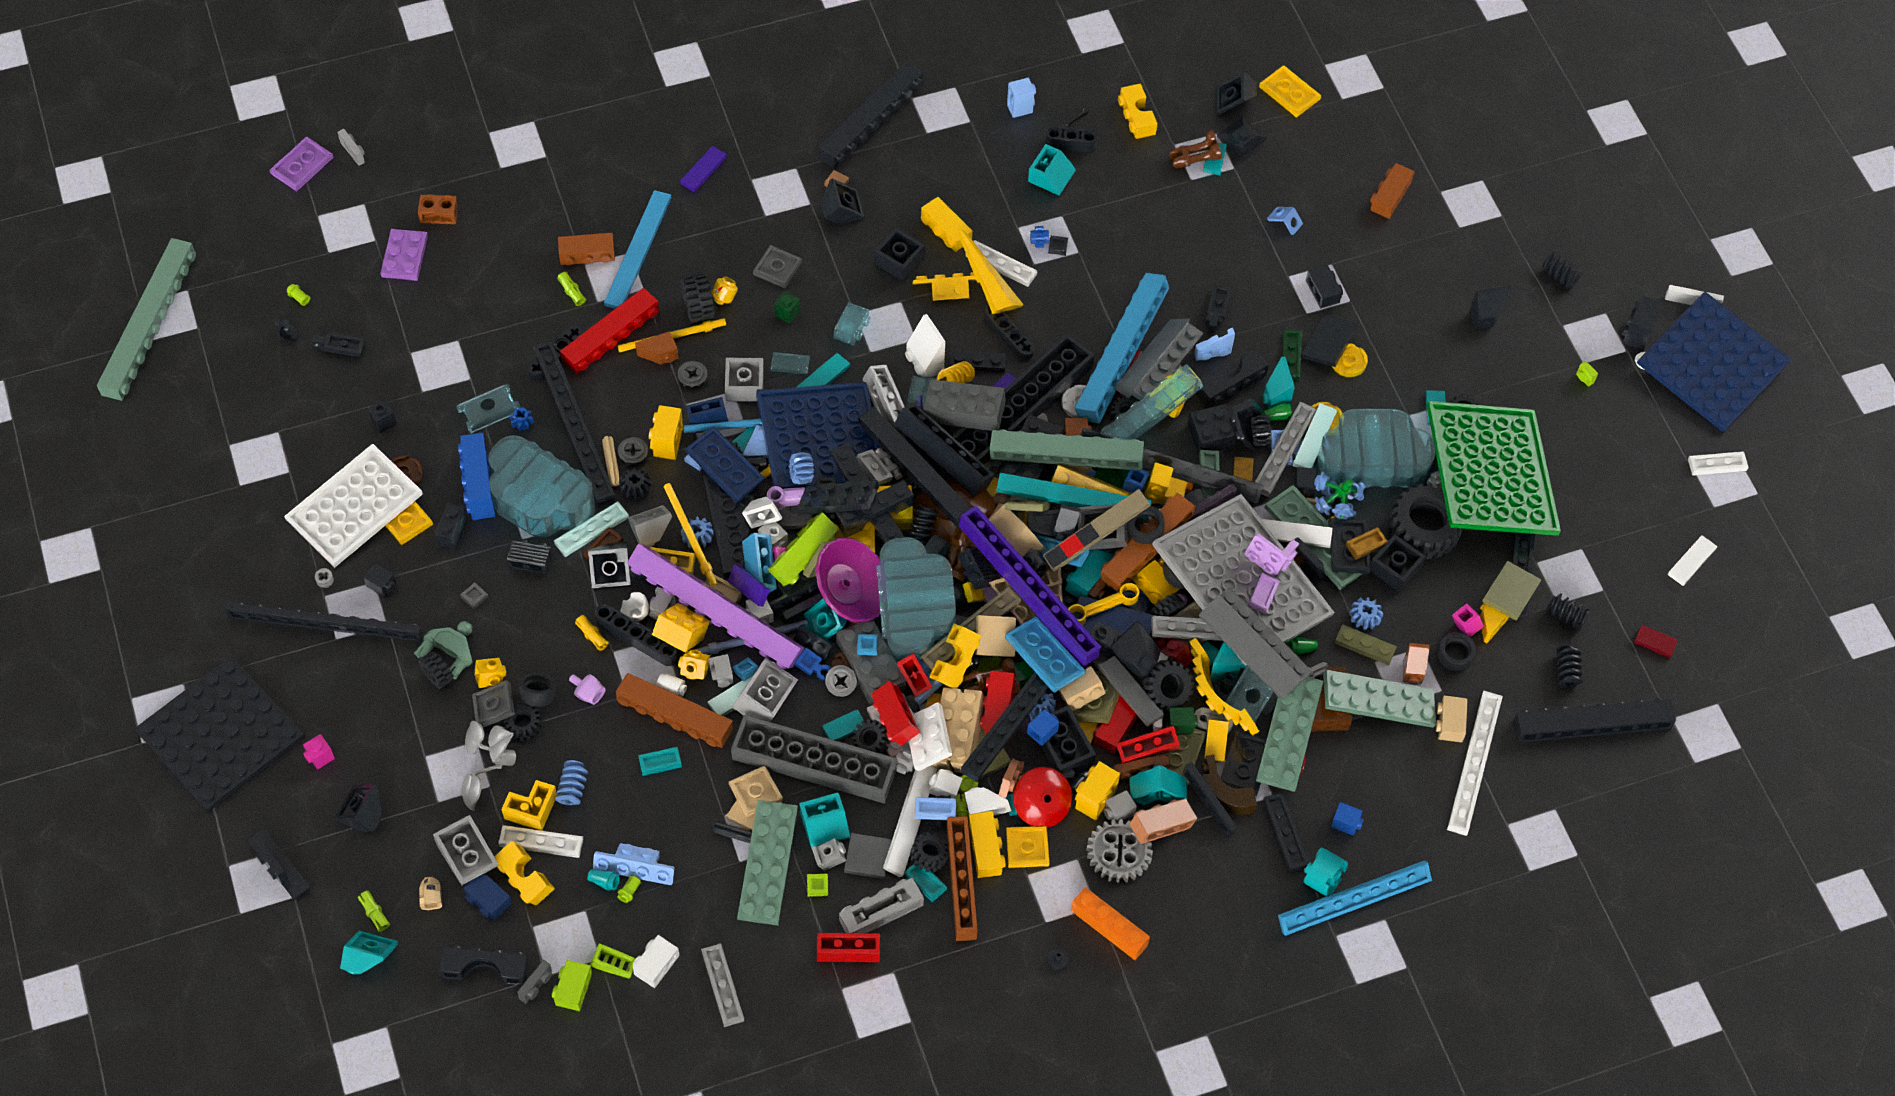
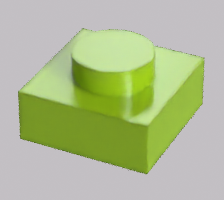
[1576,361,1598,387]
[807,874,828,897]

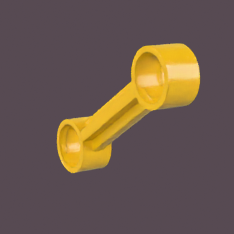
[1068,583,1139,625]

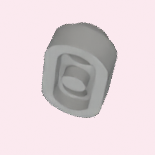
[1194,708,1233,733]

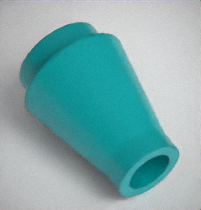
[587,869,620,891]

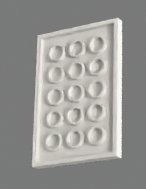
[284,444,423,568]

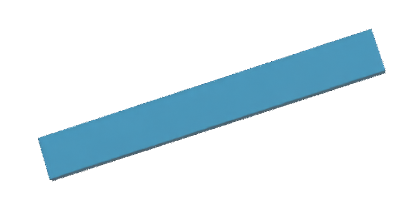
[604,190,671,309]
[1278,860,1432,936]

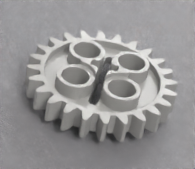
[1086,819,1153,883]

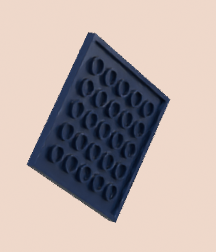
[1637,291,1792,433]
[756,382,880,489]

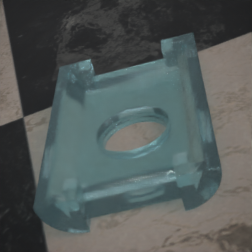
[456,383,521,434]
[1225,665,1273,723]

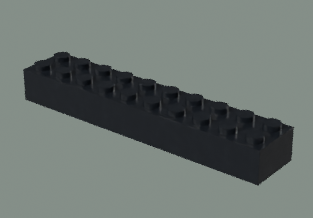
[952,334,1095,465]

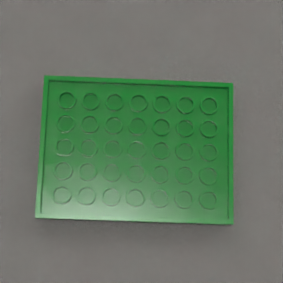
[1427,401,1561,536]

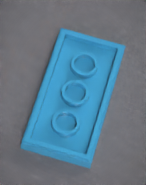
[1005,616,1085,692]

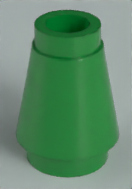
[1264,402,1292,421]
[1287,637,1318,655]

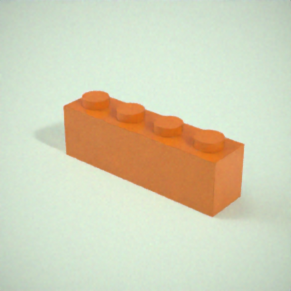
[1071,887,1150,960]

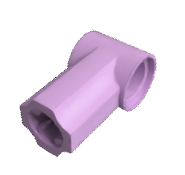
[767,486,805,510]

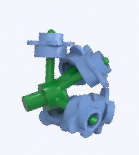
[1314,472,1365,519]

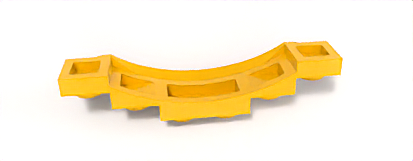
[1189,638,1259,736]

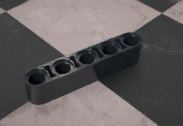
[595,604,678,666]

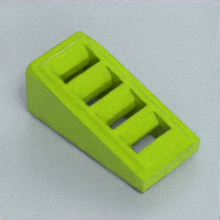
[590,943,636,979]

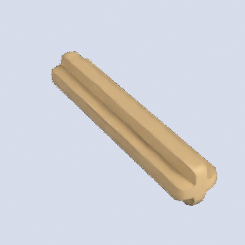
[602,436,620,487]

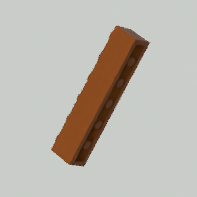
[1101,492,1195,592]
[616,673,733,748]
[946,816,977,941]

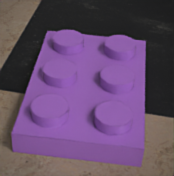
[381,229,428,281]

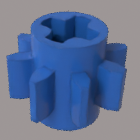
[1030,226,1049,248]
[510,407,534,431]

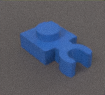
[794,648,831,681]

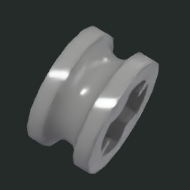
[315,568,334,588]

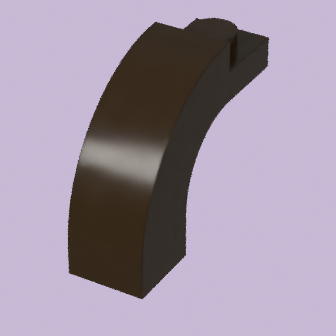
[1202,755,1257,815]

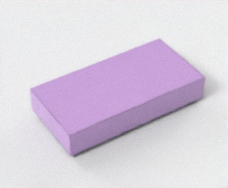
[1248,573,1280,614]

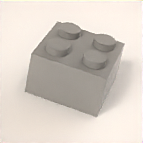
[725,358,764,401]

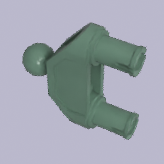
[414,621,473,679]

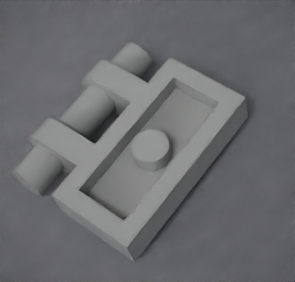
[856,448,902,485]

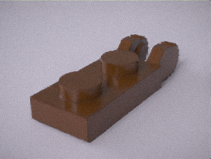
[1113,755,1170,779]

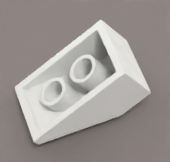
[905,314,945,381]

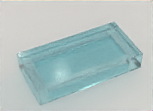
[771,352,810,375]

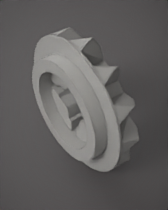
[825,665,857,697]

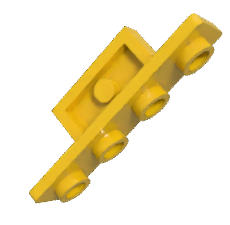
[912,272,976,301]

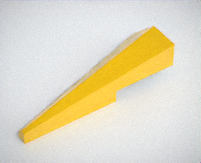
[958,230,1023,314]

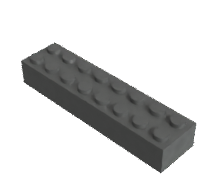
[731,715,897,804]

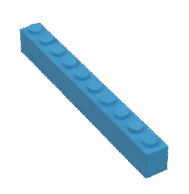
[1075,273,1169,423]

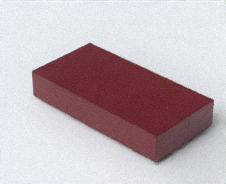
[1634,625,1678,658]

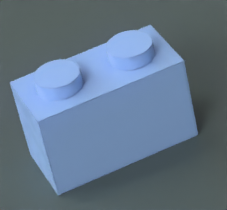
[1007,78,1036,118]

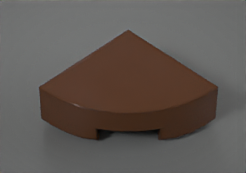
[831,651,850,676]

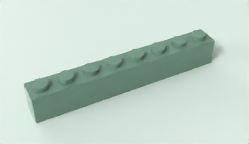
[990,430,1144,471]

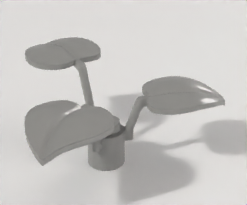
[462,721,516,811]

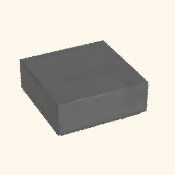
[460,582,488,609]

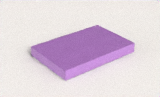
[270,136,334,191]

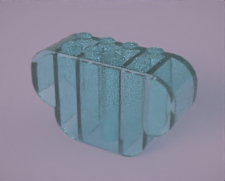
[1316,409,1435,488]
[488,435,596,538]
[876,537,956,661]

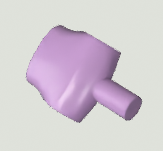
[569,674,606,705]

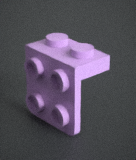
[1245,534,1299,578]

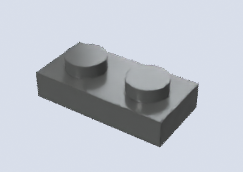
[518,960,552,1004]

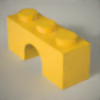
[1118,84,1157,139]
[929,624,981,689]
[494,841,555,905]

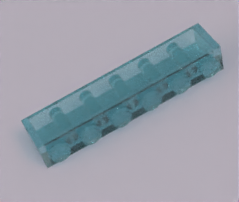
[1100,364,1204,440]

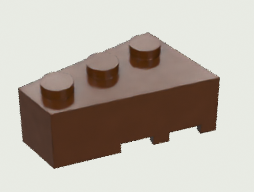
[1311,667,1352,731]

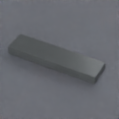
[1098,656,1164,727]

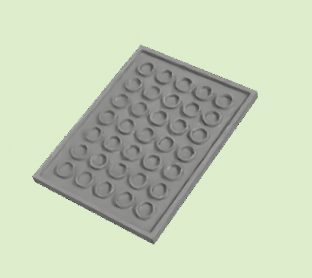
[1152,494,1335,666]

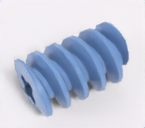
[555,760,588,805]

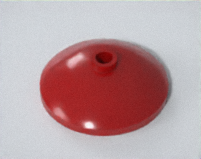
[1013,767,1072,827]

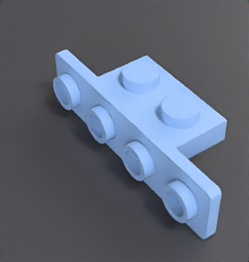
[593,843,675,885]

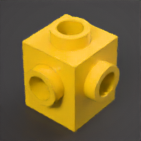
[678,650,710,680]
[474,658,506,688]

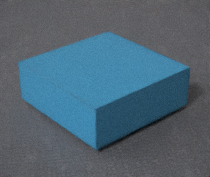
[857,634,878,656]
[732,657,759,681]

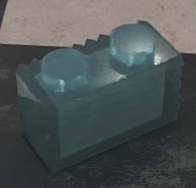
[834,302,871,346]

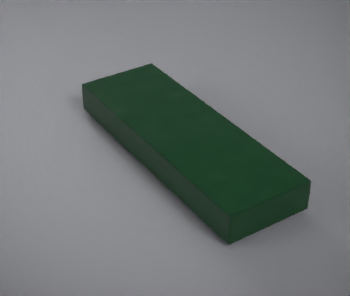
[1282,330,1302,380]

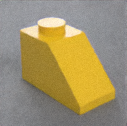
[1480,603,1509,643]

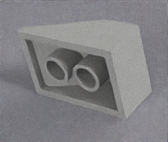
[732,658,798,722]
[433,815,499,885]

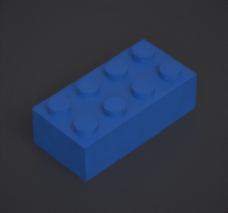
[458,433,495,520]

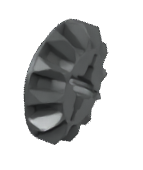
[678,361,708,388]
[618,437,648,465]

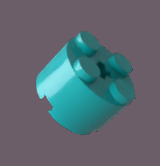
[1303,847,1348,897]

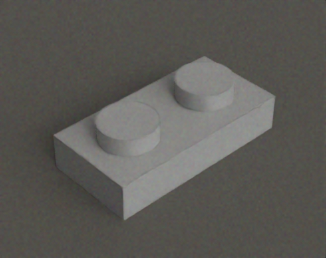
[338,129,365,166]

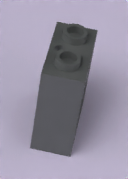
[1076,504,1128,550]

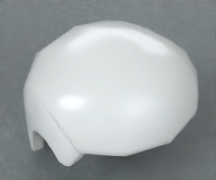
[620,592,650,622]

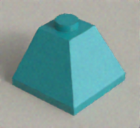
[1262,356,1295,409]
[804,598,847,639]
[1210,642,1247,682]
[340,930,399,974]

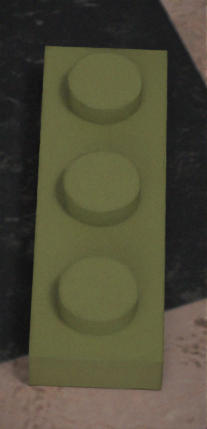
[1335,624,1397,665]

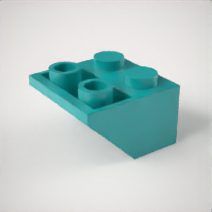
[1028,144,1076,196]
[799,793,850,849]

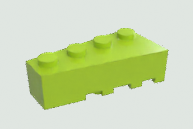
[768,513,839,586]

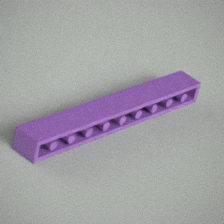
[626,544,805,669]

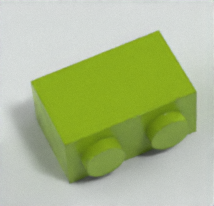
[552,960,592,1011]

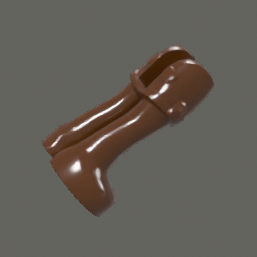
[1169,129,1222,169]
[933,528,973,583]
[961,658,1020,694]

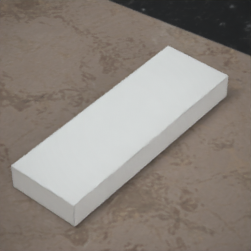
[1665,285,1724,305]
[1688,452,1748,475]
[1668,535,1717,586]

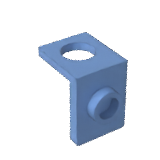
[1267,207,1303,235]

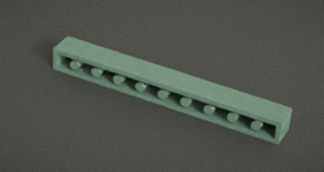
[97,238,196,401]

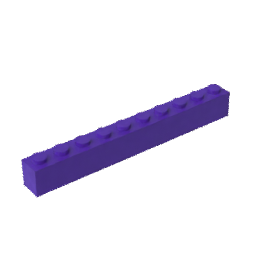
[959,505,1101,667]

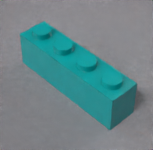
[1065,549,1114,599]

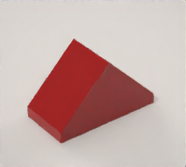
[896,653,933,697]

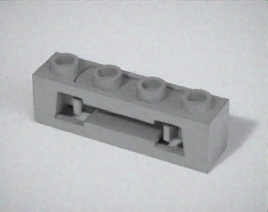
[862,365,906,438]
[839,878,924,933]

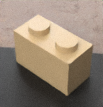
[1059,667,1106,711]
[1436,696,1467,742]

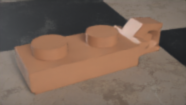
[999,758,1024,798]

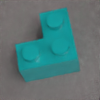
[1130,765,1187,805]

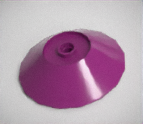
[815,538,889,622]

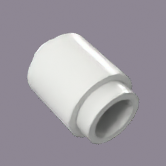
[656,674,687,696]

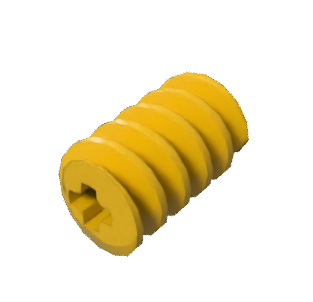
[937,361,975,383]

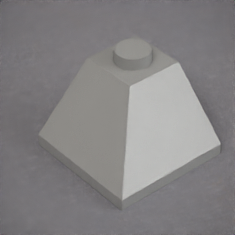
[627,505,672,547]

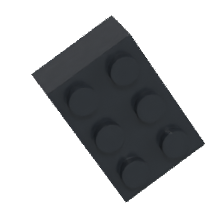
[1040,705,1096,773]

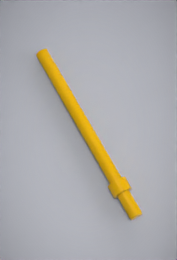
[618,318,726,353]
[663,483,718,587]

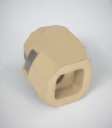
[419,877,442,910]

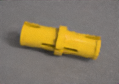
[575,615,609,651]

